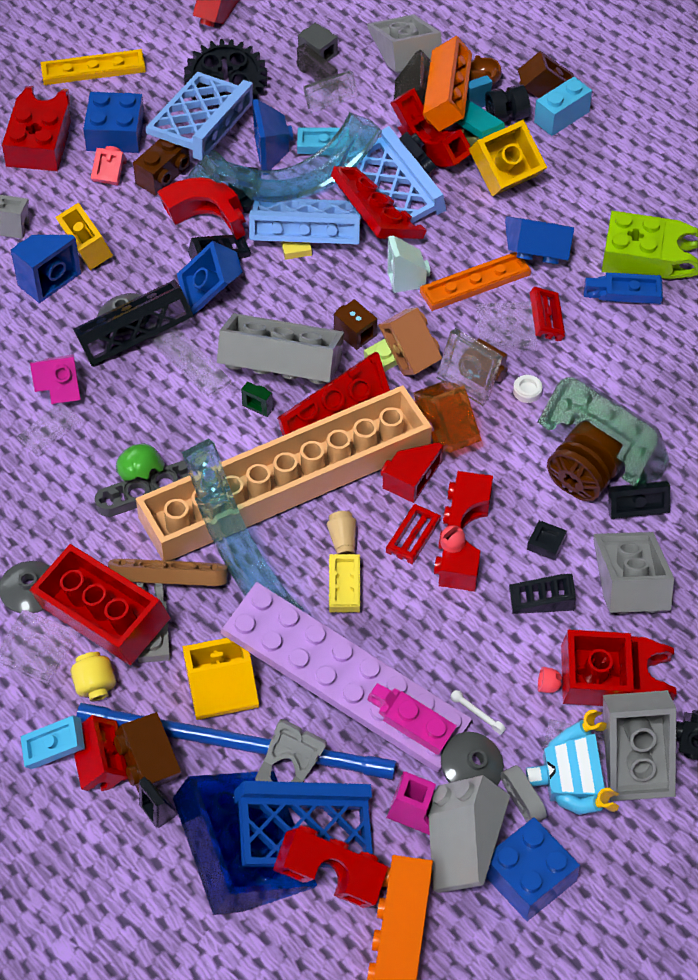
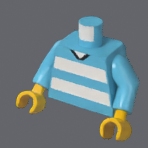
[526,710,619,815]

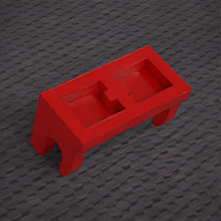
[74,715,128,791]

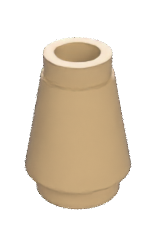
[326,511,356,554]

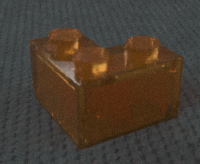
[413,381,482,453]

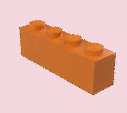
[423,35,472,132]
[367,855,433,980]

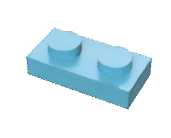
[297,128,350,154]
[20,715,85,769]

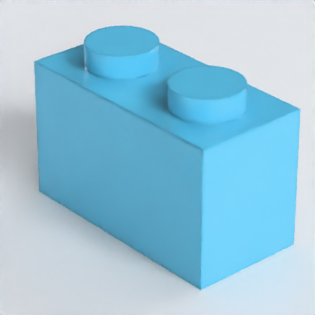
[534,77,592,136]

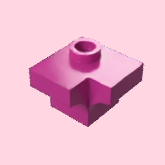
[30,354,81,404]
[386,771,436,835]

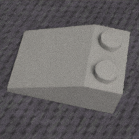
[367,14,442,74]
[593,532,674,614]
[603,690,676,801]
[428,775,511,893]

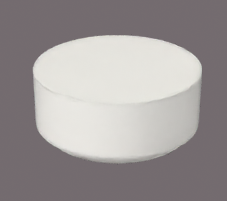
[513,375,542,403]

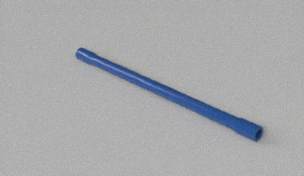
[77,703,396,780]

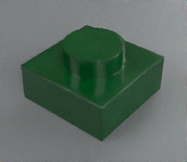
[241,381,273,417]

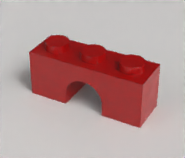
[273,826,388,908]

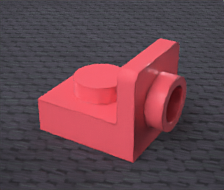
[91,146,127,185]

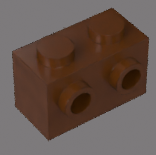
[133,139,190,196]
[114,712,182,793]

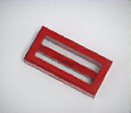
[529,287,565,341]
[386,504,441,565]

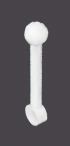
[451,690,506,735]

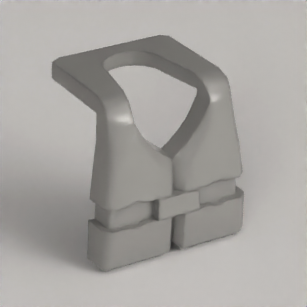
[255,719,327,782]

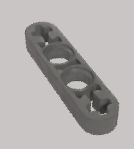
[94,458,205,517]

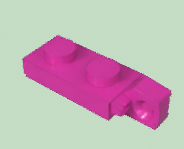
[367,683,457,755]

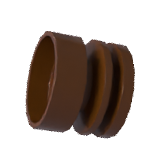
[547,421,627,501]

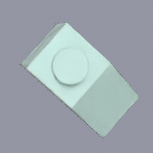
[387,236,430,293]

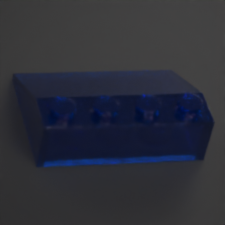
[173,771,317,915]

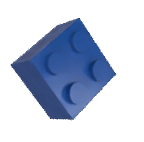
[83,92,145,153]
[486,817,580,921]

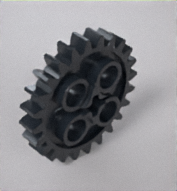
[184,39,267,110]

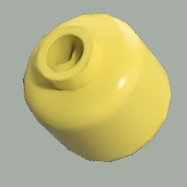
[70,652,116,702]

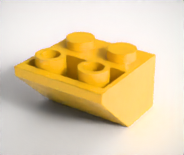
[182,638,259,720]

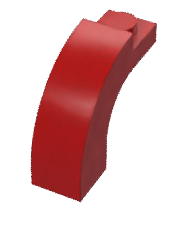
[390,88,471,167]
[157,178,246,239]

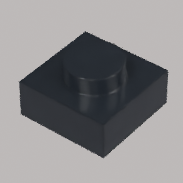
[527,520,567,560]

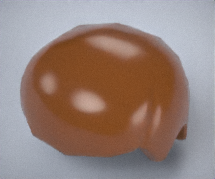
[469,55,502,85]

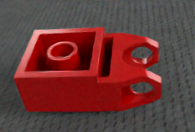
[2,86,71,172]
[561,630,677,706]

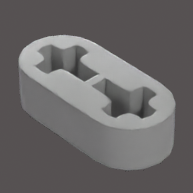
[501,765,547,822]

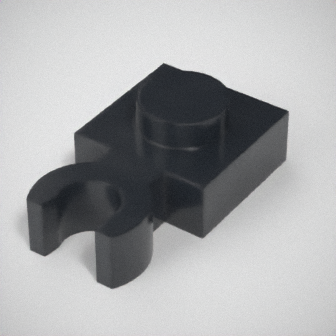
[399,132,437,173]

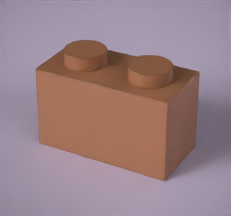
[378,307,442,375]

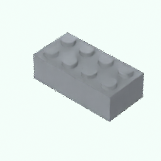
[217,313,344,384]

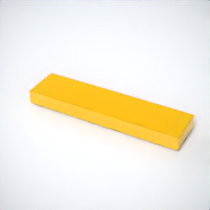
[41,49,146,85]

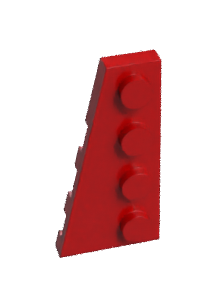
[331,166,427,239]
[277,352,390,436]

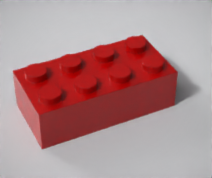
[30,544,171,666]

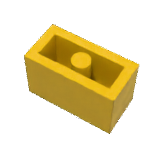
[55,203,113,270]

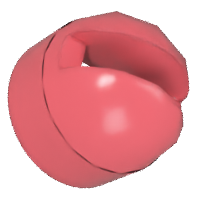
[440,525,465,553]
[538,667,562,693]

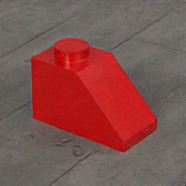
[192,0,239,27]
[381,442,443,503]

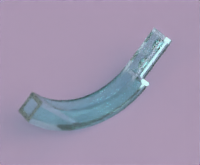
[200,112,382,203]
[182,438,304,612]

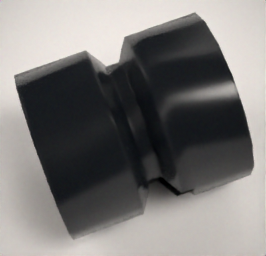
[485,84,530,123]

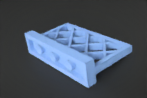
[146,72,253,161]
[336,126,446,223]
[249,197,361,244]

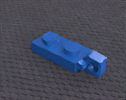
[584,272,663,304]

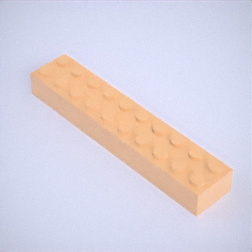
[136,385,432,561]

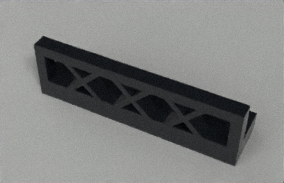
[73,279,194,366]

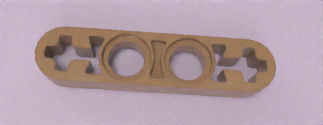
[108,559,228,586]

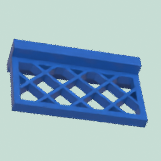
[234,781,373,868]

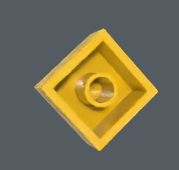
[469,119,547,196]

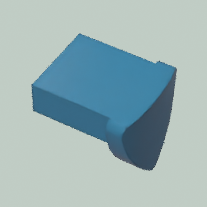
[467,75,493,108]

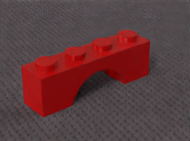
[434,471,493,592]

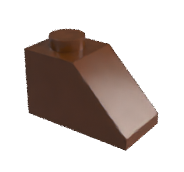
[517,51,574,98]

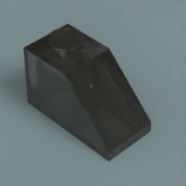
[393,49,431,105]

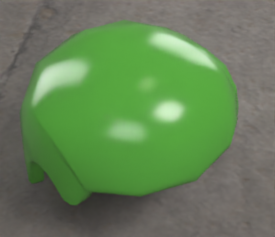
[116,443,165,481]

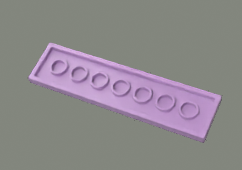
[220,582,471,772]

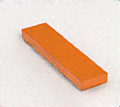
[420,252,531,311]

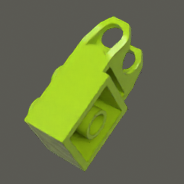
[602,211,698,279]

